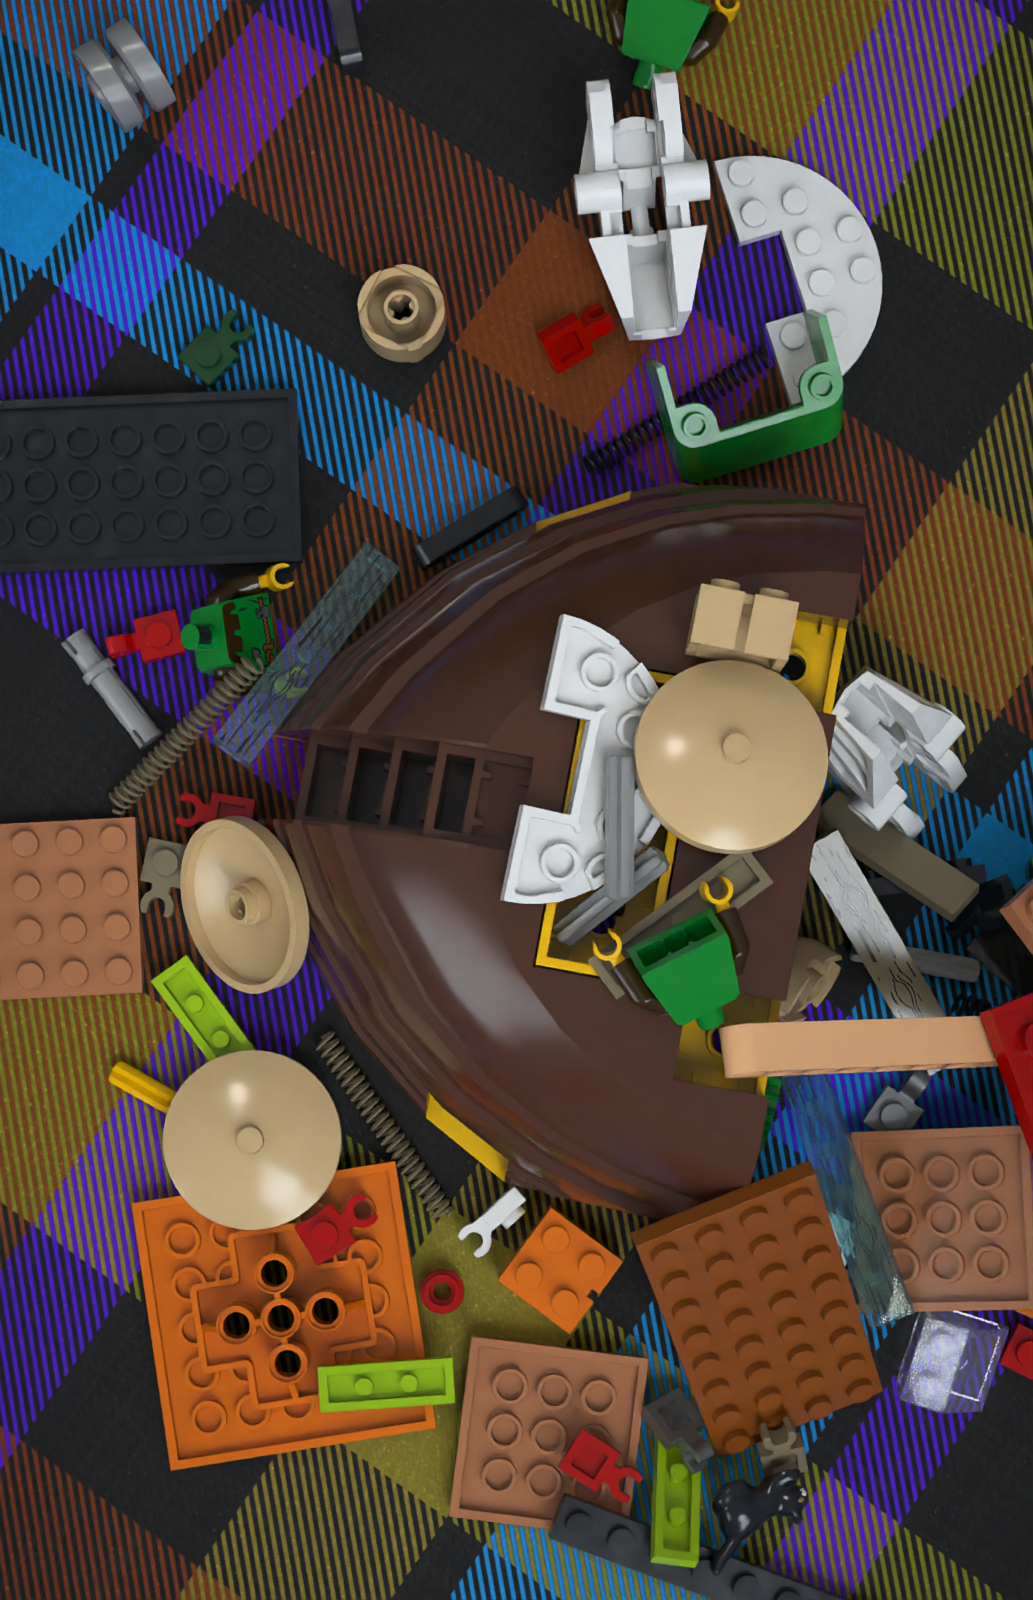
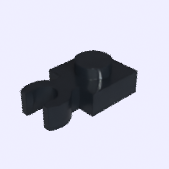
[945,873,1016,939]

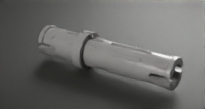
[61,628,162,750]

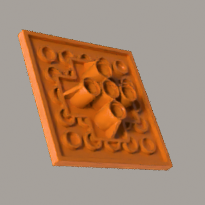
[132,1161,437,1471]

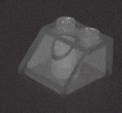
[896,1311,1009,1413]

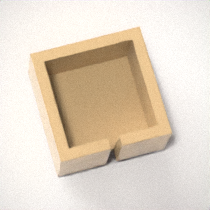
[685,579,799,673]

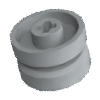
[73,18,176,133]

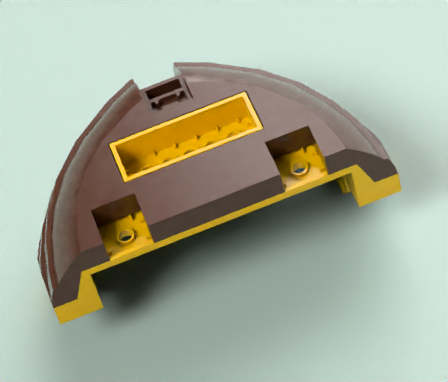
[257,483,867,1220]

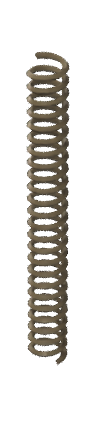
[109,657,264,815]
[316,1031,455,1219]

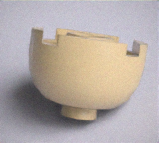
[778,937,842,1022]

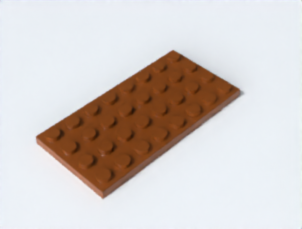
[631,1160,883,1458]

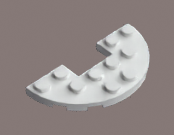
[713,156,882,406]
[500,614,661,904]

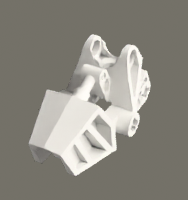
[573,71,710,341]
[828,666,967,840]

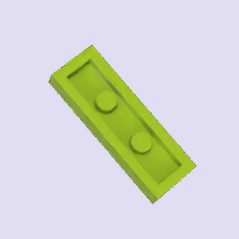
[151,955,257,1061]
[317,1356,456,1413]
[650,1432,702,1568]

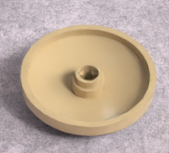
[632,660,828,854]
[180,816,309,994]
[163,1050,342,1230]

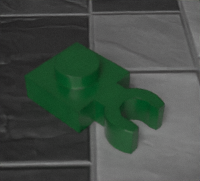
[178,309,256,390]

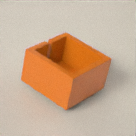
[498,1205,623,1334]

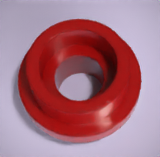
[420,1269,465,1314]

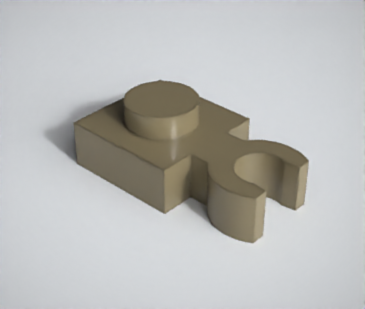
[140,837,187,918]
[756,1416,808,1478]

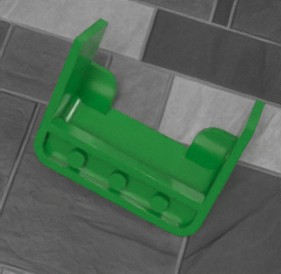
[645,309,844,482]

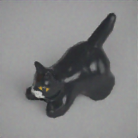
[711,1469,806,1576]

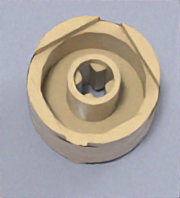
[357,264,446,363]

